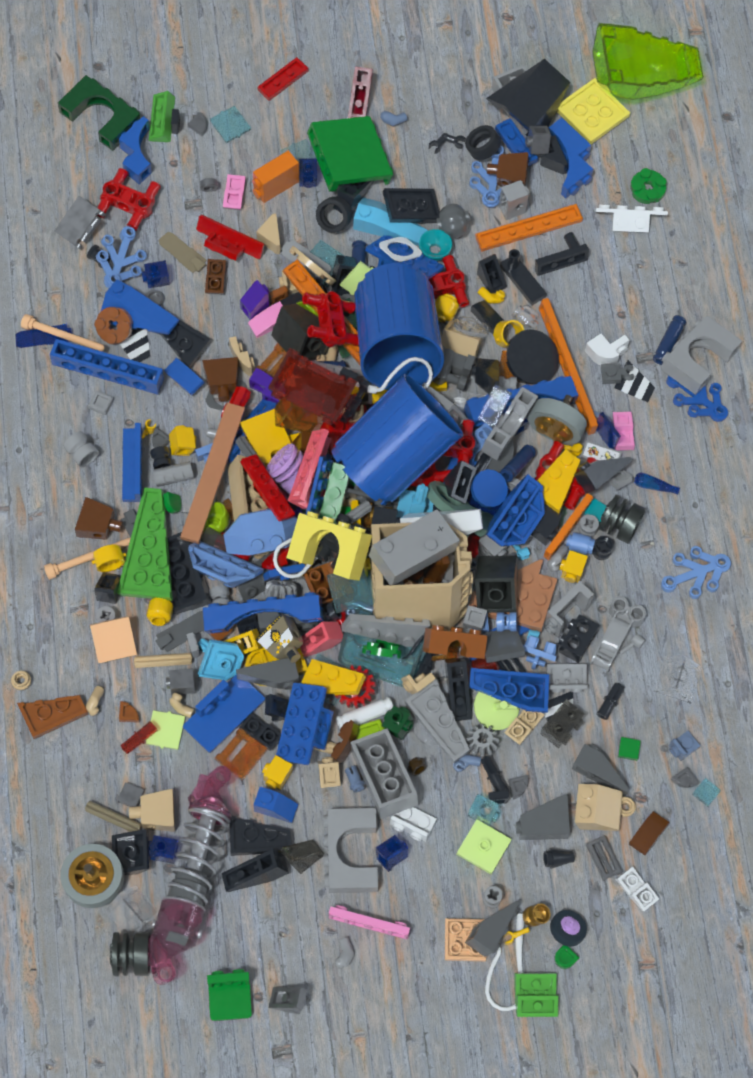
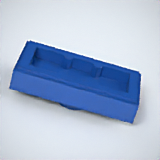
[263,563,305,581]

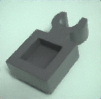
[601,363,634,384]

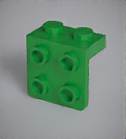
[207,969,252,1021]

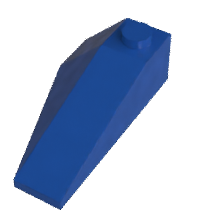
[101,280,179,335]
[469,668,549,713]

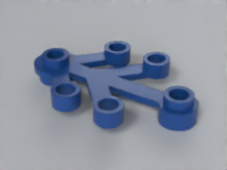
[666,375,728,422]

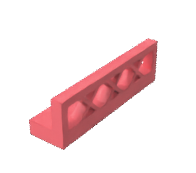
[288,429,331,509]

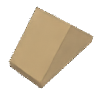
[256,214,280,254]

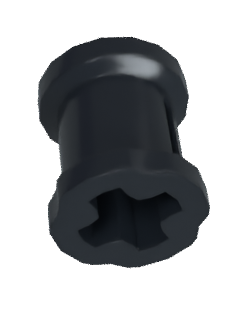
[87,245,111,268]

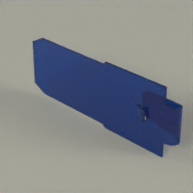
[15,324,72,348]

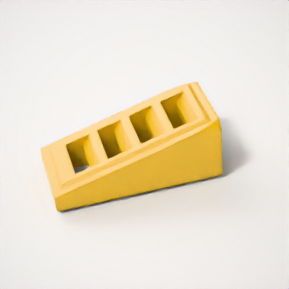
[223,629,263,654]

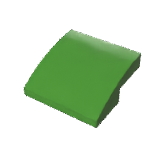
[514,973,558,1017]

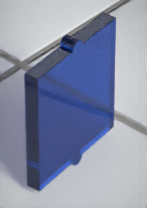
[596,412,621,450]

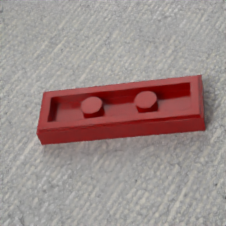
[257,57,309,101]

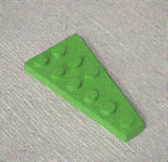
[117,488,173,601]

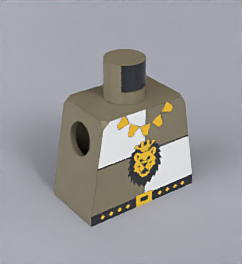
[256,613,303,663]

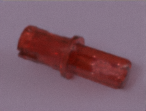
[121,721,158,754]

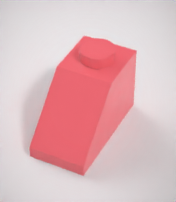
[300,621,345,657]

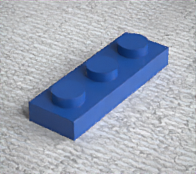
[495,118,538,166]

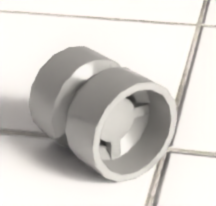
[63,431,99,467]

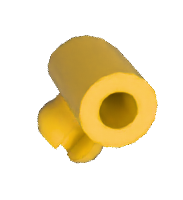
[477,286,505,304]

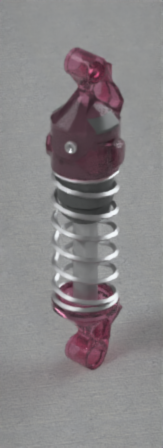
[148,766,232,985]

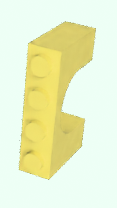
[287,511,372,581]

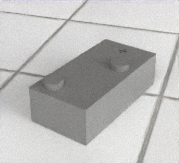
[369,510,460,585]
[350,728,418,819]

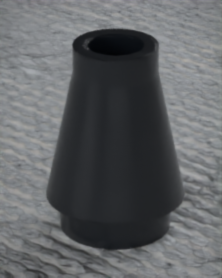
[543,849,575,869]

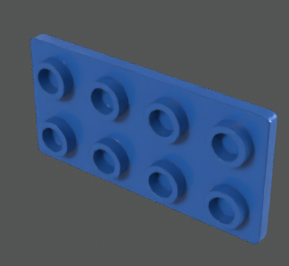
[365,235,444,280]
[306,454,334,518]
[183,675,265,753]
[276,683,334,765]

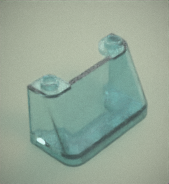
[338,607,424,688]

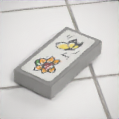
[580,440,622,461]

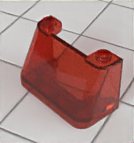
[268,348,361,426]

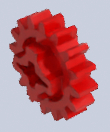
[335,665,376,709]

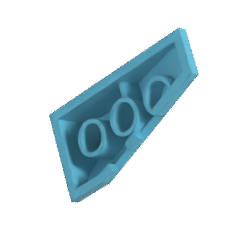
[353,197,428,246]

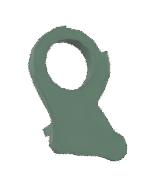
[427,481,494,538]

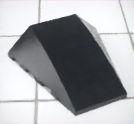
[486,58,571,136]

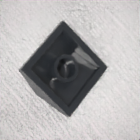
[112,829,149,875]

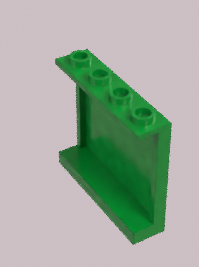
[307,116,393,192]

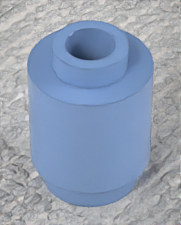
[566,532,595,555]

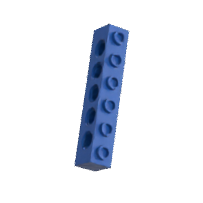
[50,339,164,395]

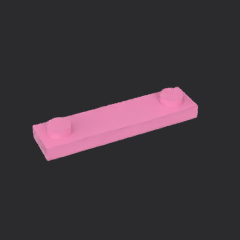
[329,905,410,939]

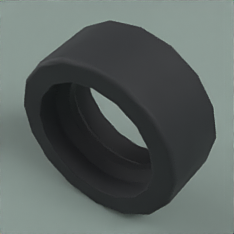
[465,125,501,160]
[316,196,352,233]

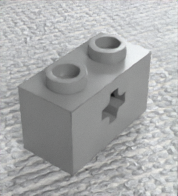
[499,180,530,220]

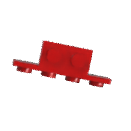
[196,214,264,261]
[240,454,295,521]

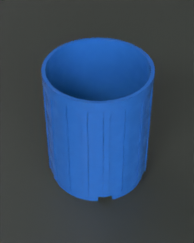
[354,263,444,390]
[332,374,463,506]

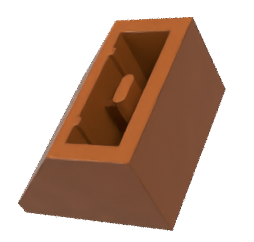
[303,561,353,607]

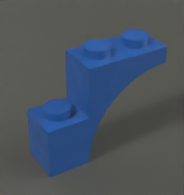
[119,116,152,185]

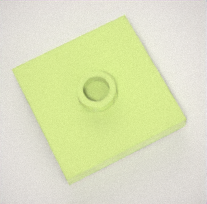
[456,820,512,875]

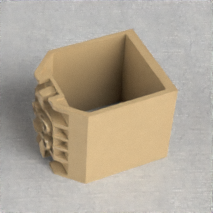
[371,522,473,630]

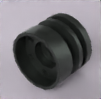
[599,494,646,544]
[110,932,151,976]

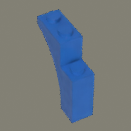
[549,117,593,199]

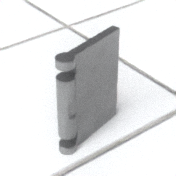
[55,196,105,250]

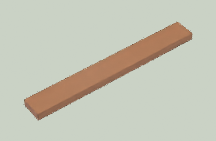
[180,403,245,544]

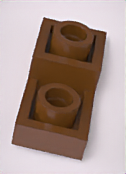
[205,259,226,294]
[331,720,359,763]
[629,811,670,855]

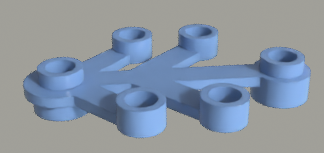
[469,145,504,208]
[96,226,147,288]
[661,546,731,599]

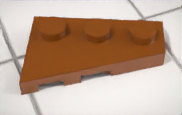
[17,695,88,739]

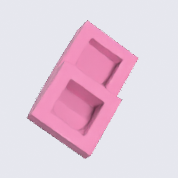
[223,174,246,210]
[248,301,283,338]
[612,412,635,451]

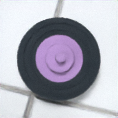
[550,910,587,947]

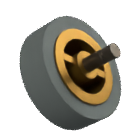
[528,395,587,445]
[60,844,124,908]

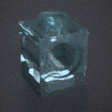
[467,794,500,826]

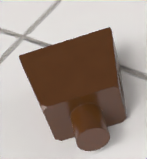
[487,152,529,186]
[202,357,239,402]
[75,497,123,540]

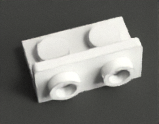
[390,807,437,842]

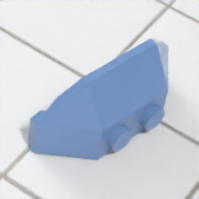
[223,509,298,555]
[188,541,264,588]

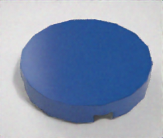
[470,469,508,508]

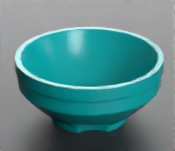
[419,229,452,261]

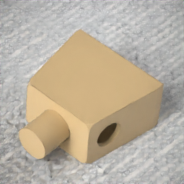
[129,789,175,832]

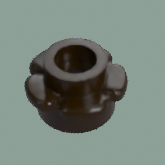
[407,757,426,776]

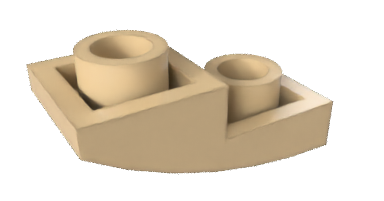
[229,336,255,376]
[504,710,545,745]

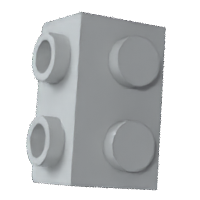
[547,663,588,693]

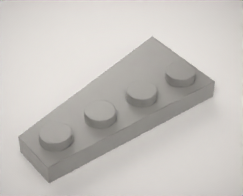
[342,614,430,647]
[405,679,470,763]

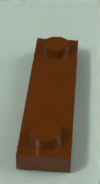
[423,555,450,584]

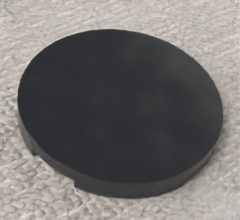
[506,329,559,384]

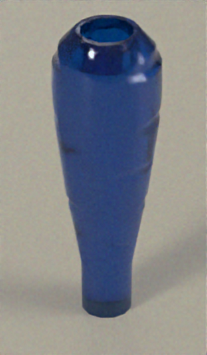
[634,472,680,495]

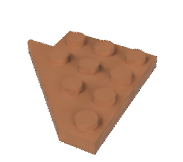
[467,559,557,632]

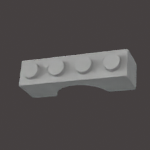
[481,387,538,460]

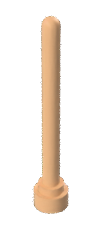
[21,314,105,351]
[44,538,131,580]

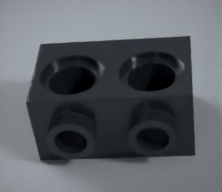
[558,614,600,663]

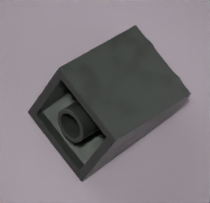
[271,304,328,363]
[475,556,518,613]

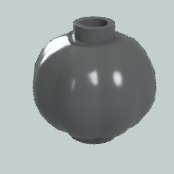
[436,203,471,238]

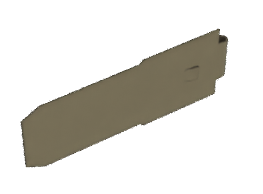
[158,232,207,273]

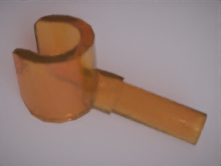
[431,649,457,661]

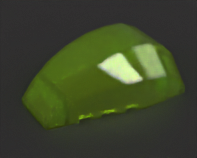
[592,23,704,100]

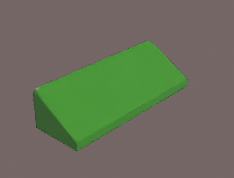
[149,91,175,142]

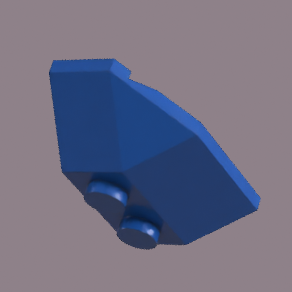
[486,474,545,547]

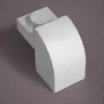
[585,334,629,365]

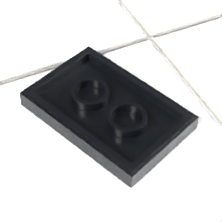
[382,188,440,223]

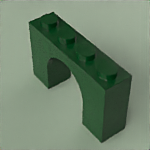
[58,75,140,151]

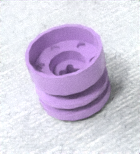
[266,444,303,494]

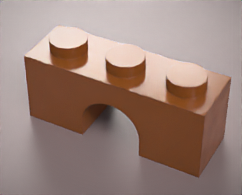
[423,625,487,659]

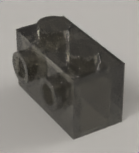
[540,699,585,749]

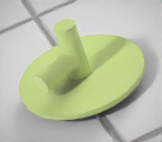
[474,692,519,730]

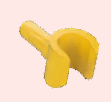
[142,419,156,440]
[563,443,583,457]
[503,927,530,945]

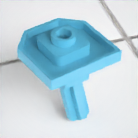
[397,483,434,518]
[197,638,244,681]

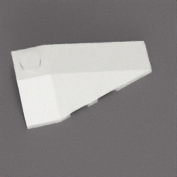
[400,509,483,535]

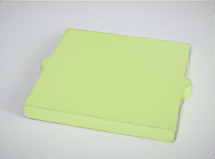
[340,261,374,295]
[146,710,185,750]

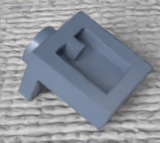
[669,731,700,761]

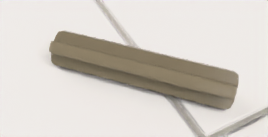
[85,801,141,832]

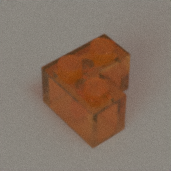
[274,387,318,432]

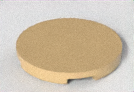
[289,246,336,286]

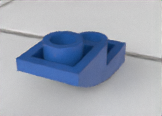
[164,358,204,396]

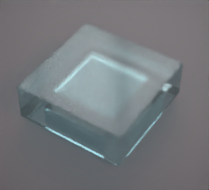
[692,778,721,807]

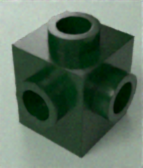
[381,706,414,740]

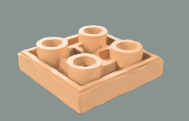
[90,616,137,663]
[445,918,486,962]

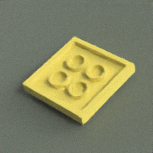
[556,78,630,144]

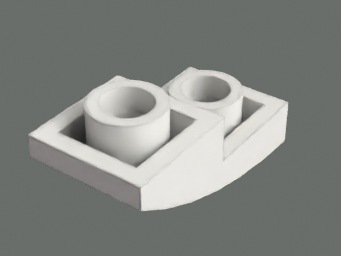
[615,867,659,911]

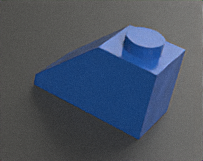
[253,786,298,823]

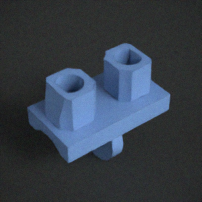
[464,421,493,455]
[523,635,556,670]

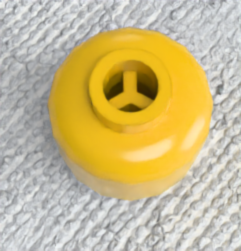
[435,294,459,323]
[146,598,173,626]

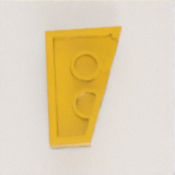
[537,449,581,514]
[301,659,366,695]

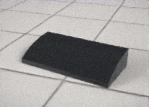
[168,532,212,614]

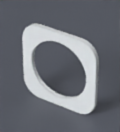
[379,237,422,262]

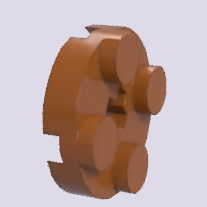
[94,307,133,344]

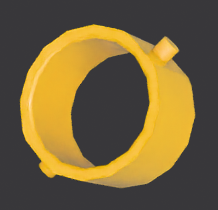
[493,320,524,348]
[91,544,126,572]

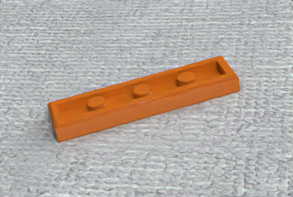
[543,493,593,560]

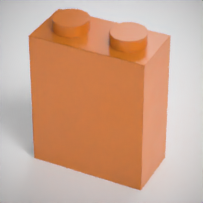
[252,150,299,203]

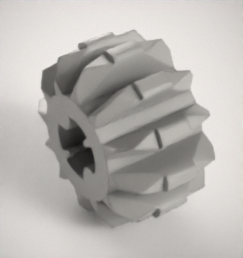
[264,579,297,600]
[465,724,499,758]

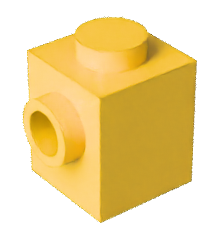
[169,425,196,456]
[559,550,588,583]
[262,755,293,790]

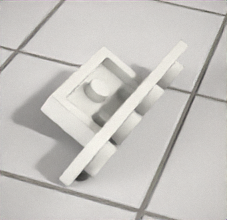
[594,205,668,232]

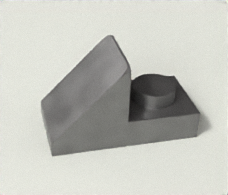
[268,987,307,1014]

